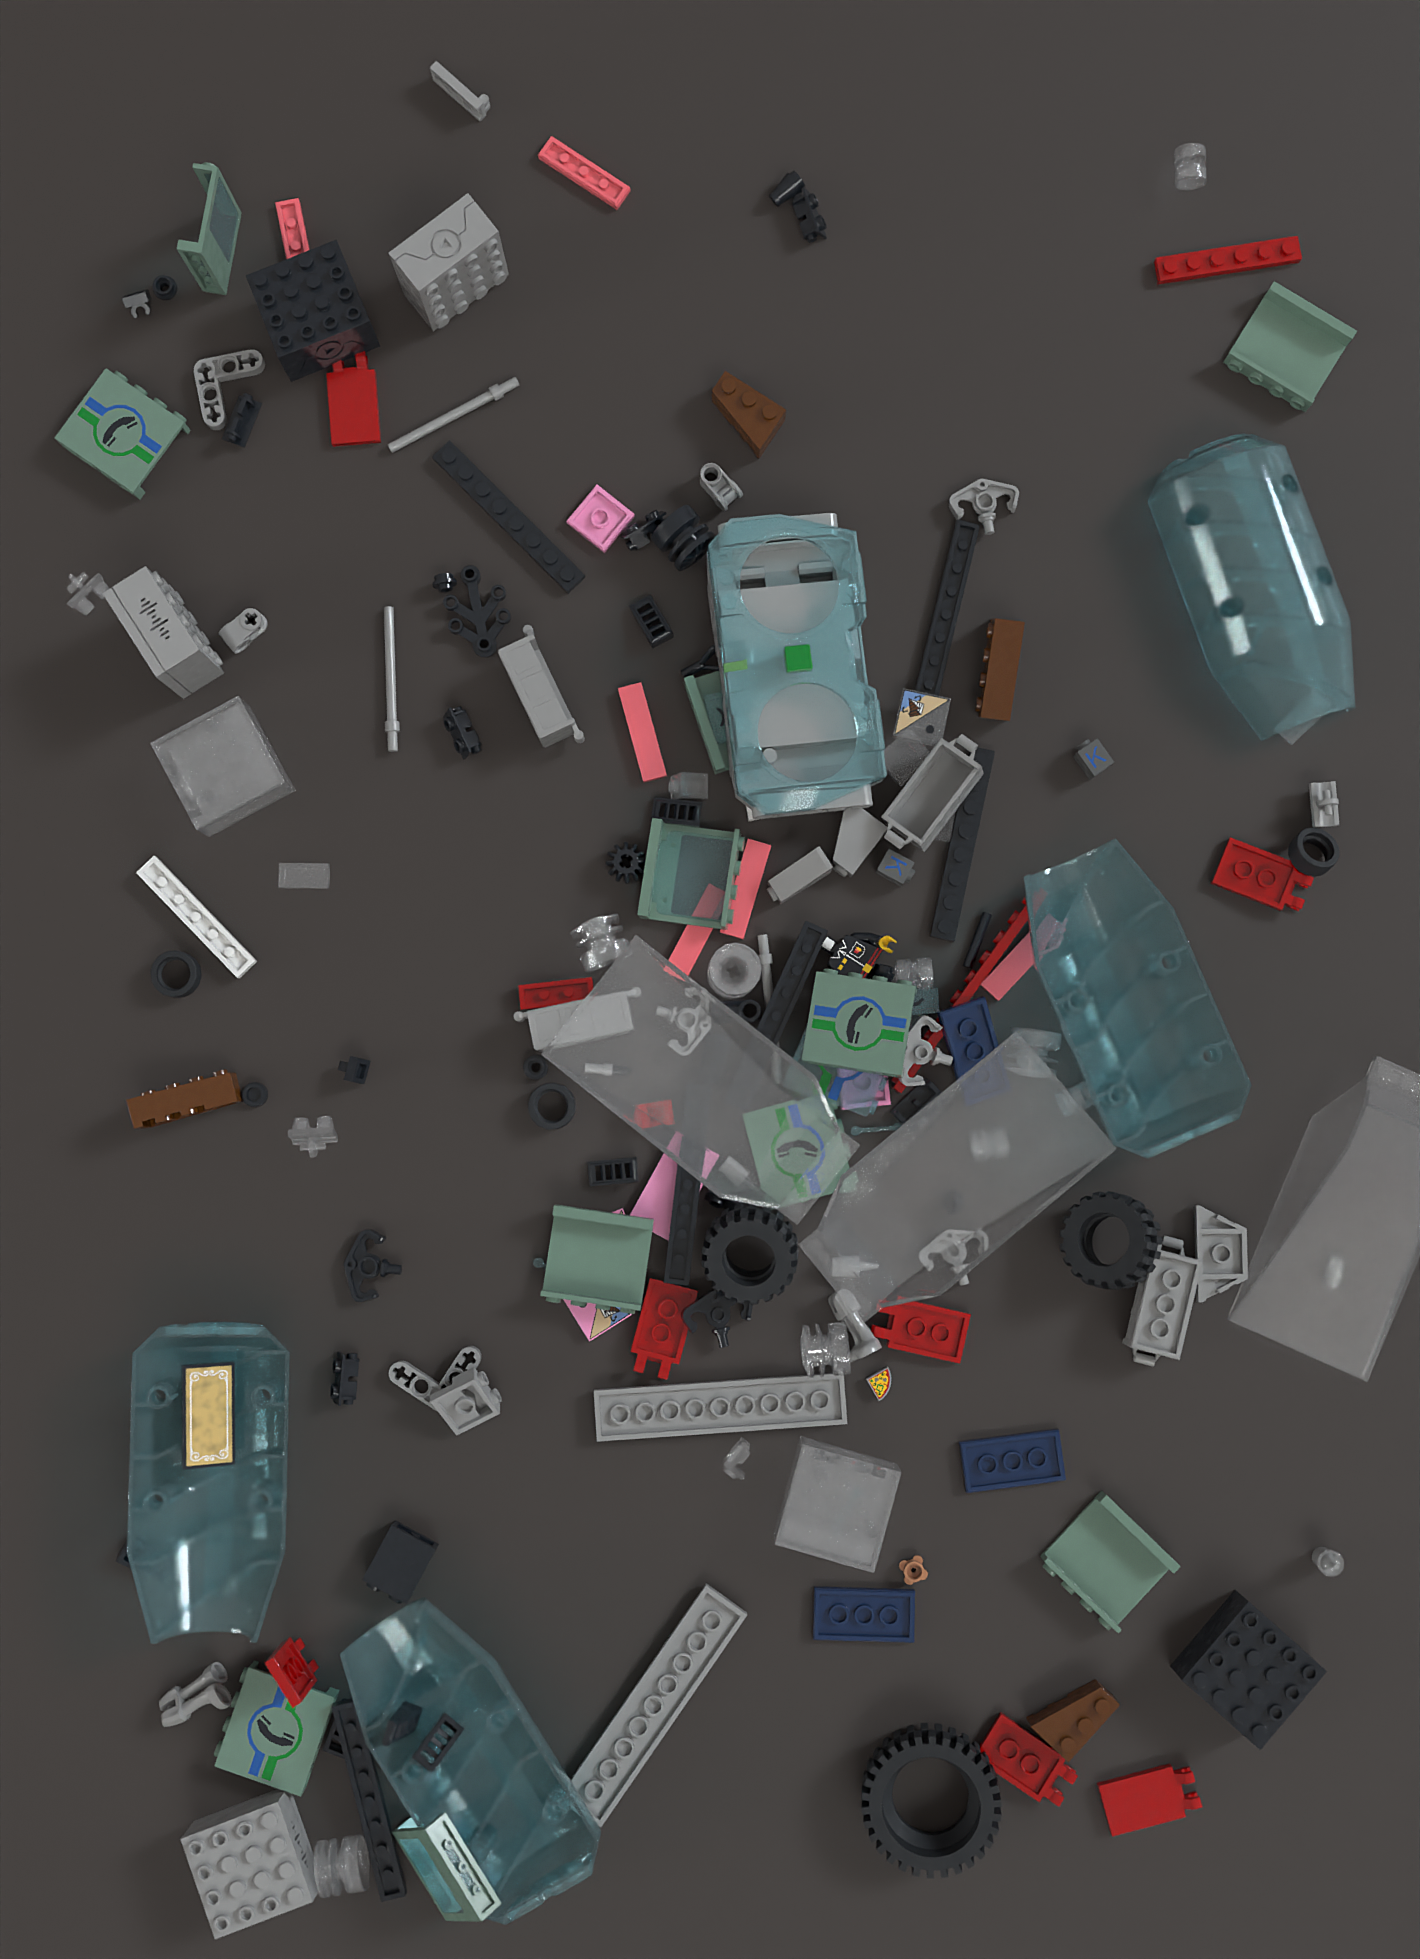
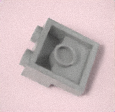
[430,1367,502,1435]

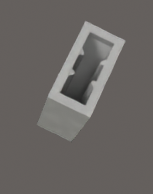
[832,808,887,877]
[766,846,833,904]

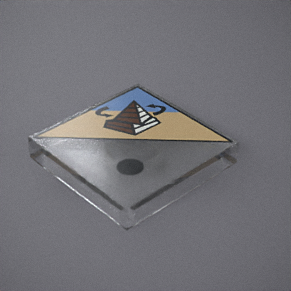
[892,688,951,746]

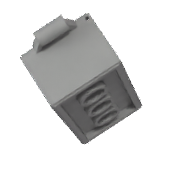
[498,625,585,748]
[881,734,984,852]
[514,987,642,1052]
[1122,1235,1203,1367]

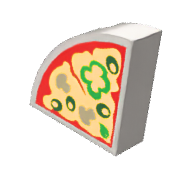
[866,1366,891,1401]

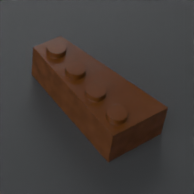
[975,618,1025,721]
[126,1069,243,1129]

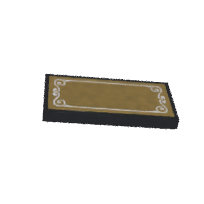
[181,1361,235,1470]

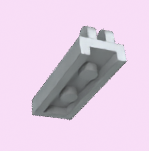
[430,61,490,121]

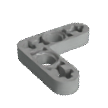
[194,350,265,430]
[389,1346,482,1411]

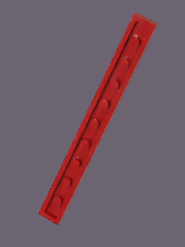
[891,888,1047,1094]

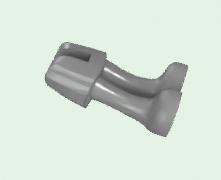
[828,1289,882,1363]
[159,1662,232,1727]

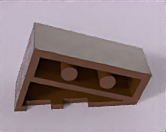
[712,371,786,459]
[1026,1679,1120,1763]

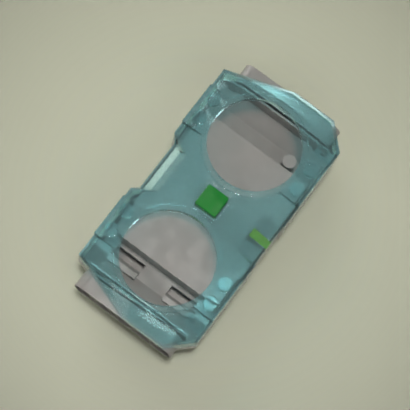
[706,513,887,819]

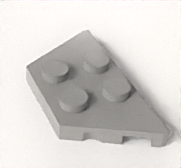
[1194,1205,1248,1302]

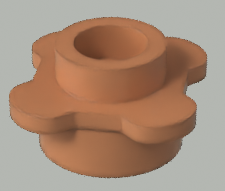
[899,1555,928,1585]

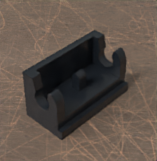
[890,1078,947,1132]

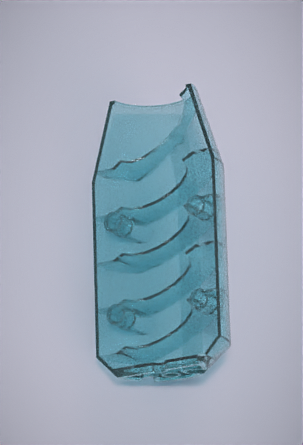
[1148,433,1356,741]
[1023,838,1252,1159]
[127,1322,290,1644]
[340,1597,601,1925]

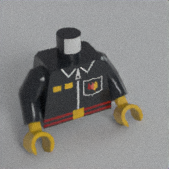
[821,932,897,978]

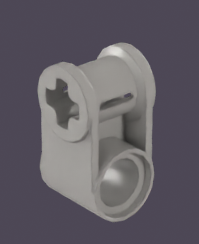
[700,463,743,512]
[219,608,267,654]

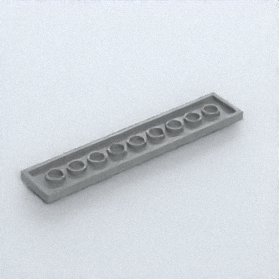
[594,1372,847,1442]
[560,1583,747,1827]

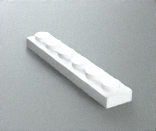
[136,856,257,978]

